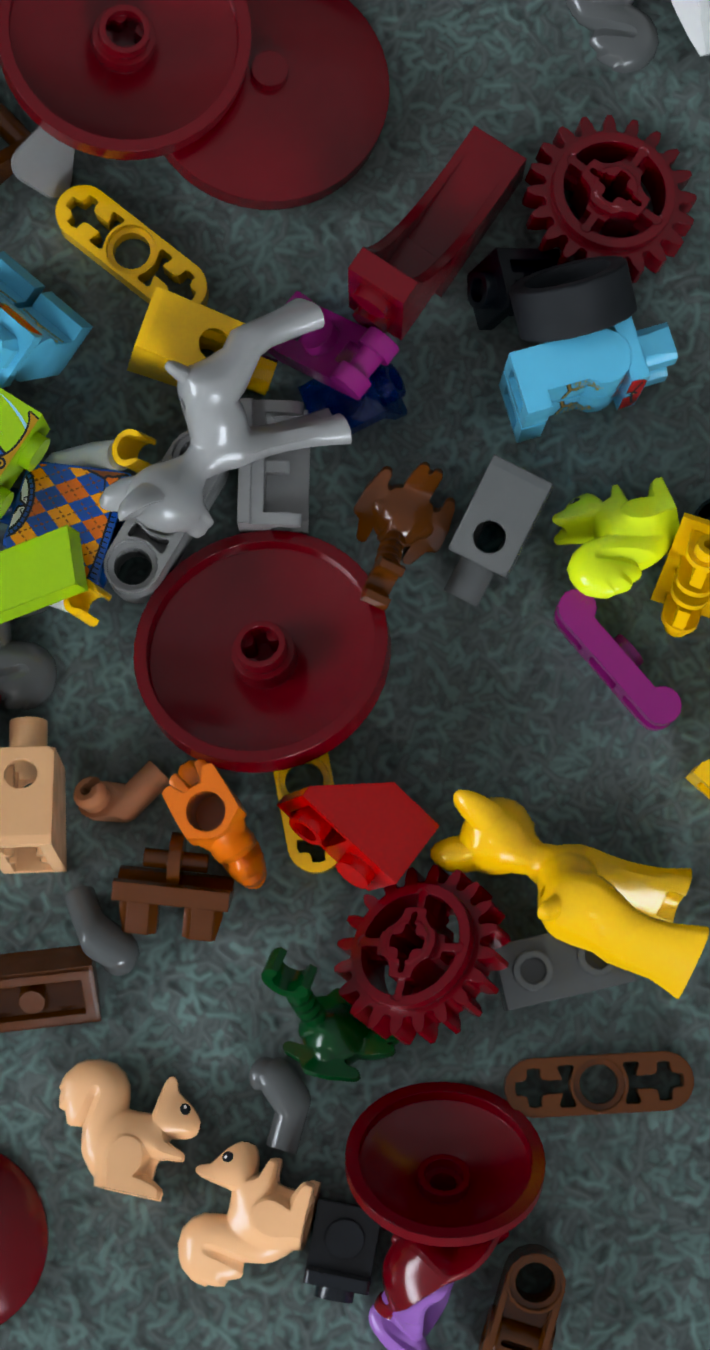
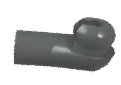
[64,886,140,976]
[249,1057,311,1154]

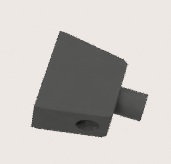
[444,454,553,607]

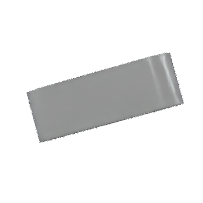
[104,430,229,603]

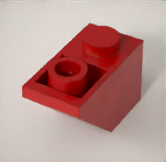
[277,782,440,891]

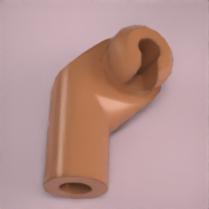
[73,760,170,823]

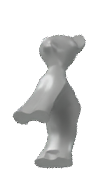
[99,298,352,538]

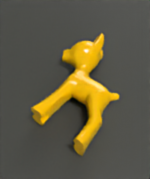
[430,789,709,999]

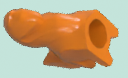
[161,759,267,889]

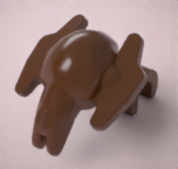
[354,462,456,611]

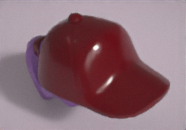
[368,1232,509,1350]

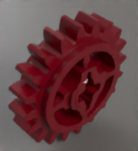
[522,115,697,283]
[334,865,511,1045]

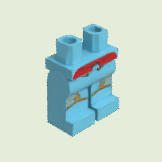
[0,251,93,388]
[499,316,678,443]

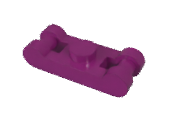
[267,291,400,400]
[554,589,682,731]

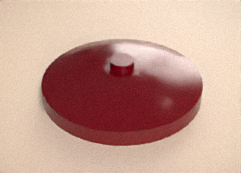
[0,0,252,160]
[164,0,390,210]
[133,530,391,773]

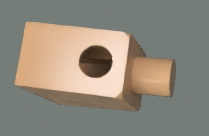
[0,716,67,874]

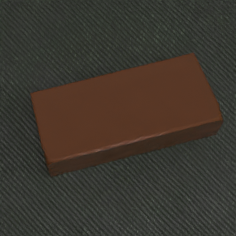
[0,945,101,1033]

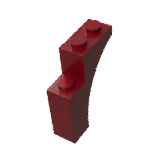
[348,125,527,341]

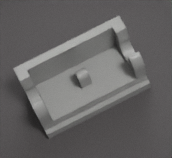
[237,398,311,535]

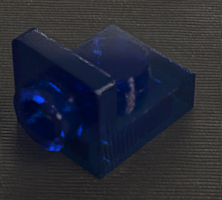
[298,363,407,434]

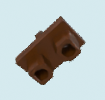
[111,832,235,942]

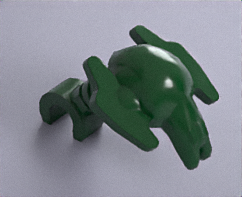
[261,947,400,1082]

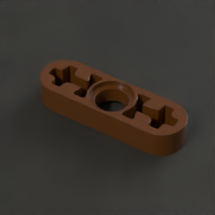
[503,1051,694,1118]

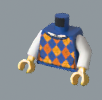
[0,429,157,627]

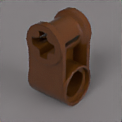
[477,1244,566,1350]

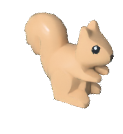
[59,1059,201,1202]
[178,1141,321,1287]

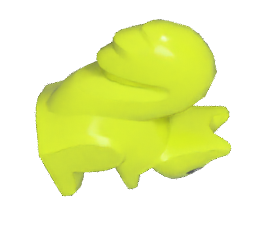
[552,477,680,599]

